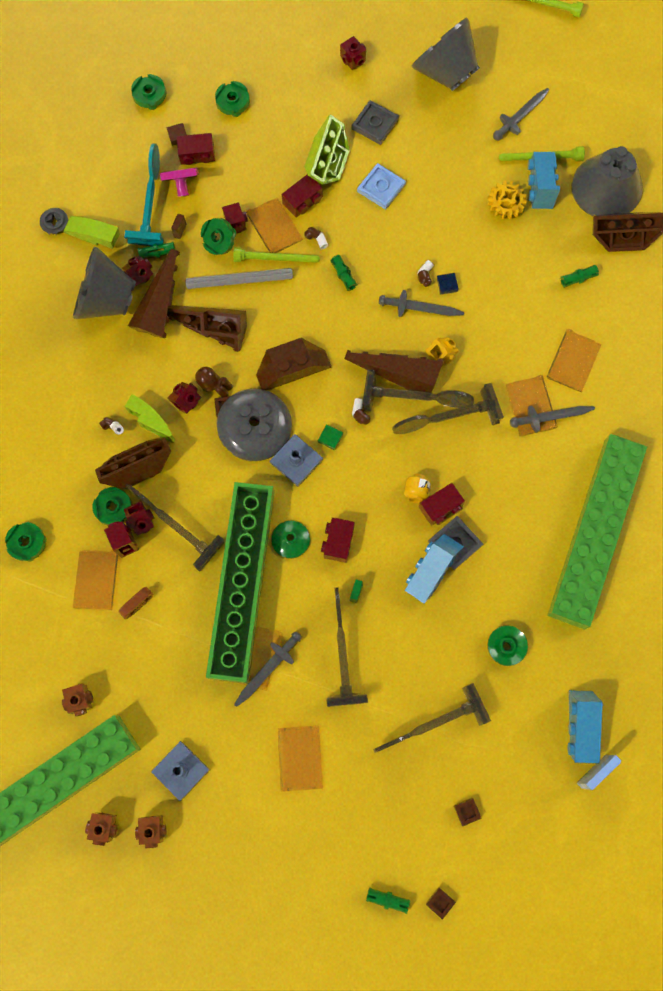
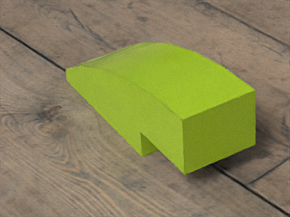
[64,216,120,249]
[124,394,175,443]

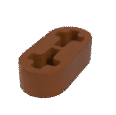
[118,587,153,619]

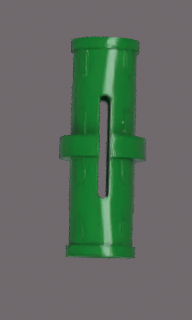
[138,242,175,259]
[330,255,357,291]
[560,265,599,288]
[366,887,410,914]

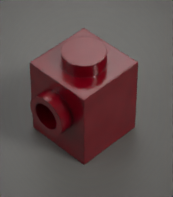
[222,202,248,234]

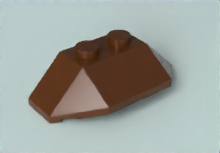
[592,212,663,252]
[256,338,332,391]
[95,438,171,489]

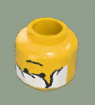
[404,474,430,503]

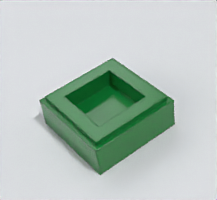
[318,424,343,450]
[350,579,363,603]

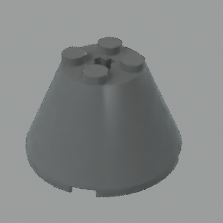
[411,17,480,91]
[572,146,643,216]
[73,247,136,319]

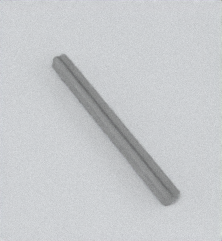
[186,268,293,289]

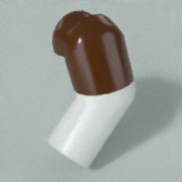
[304,227,328,249]
[417,260,434,287]
[352,398,370,425]
[99,417,124,435]

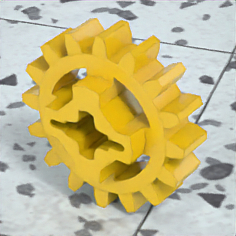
[488,181,527,219]

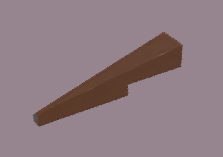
[128,249,180,339]
[167,305,247,352]
[344,350,444,400]

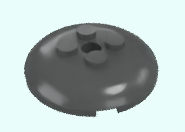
[217,389,292,461]

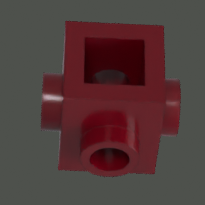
[340,36,367,70]
[122,256,153,286]
[167,382,202,414]
[124,501,155,536]

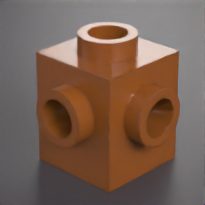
[62,684,94,717]
[85,812,118,846]
[135,815,167,848]

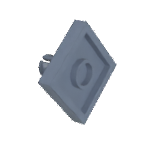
[270,434,323,487]
[151,741,210,801]

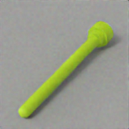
[527,0,584,18]
[499,146,585,161]
[233,247,320,263]

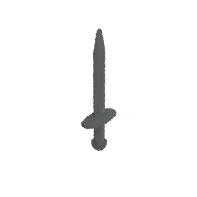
[493,88,549,141]
[379,290,464,317]
[510,406,595,433]
[235,632,302,707]

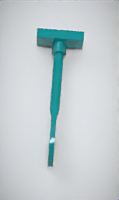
[124,143,164,246]

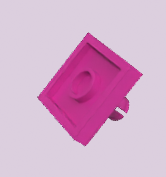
[160,167,199,197]

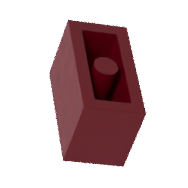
[177,133,215,165]
[281,174,323,217]
[419,483,465,526]
[321,517,355,563]
[104,521,139,558]

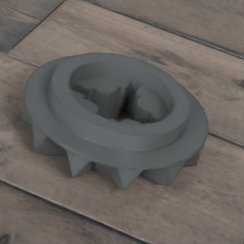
[40,208,69,235]

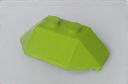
[304,114,350,185]

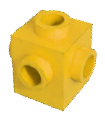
[426,337,459,364]

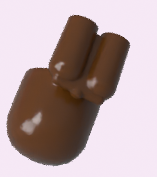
[195,367,233,397]

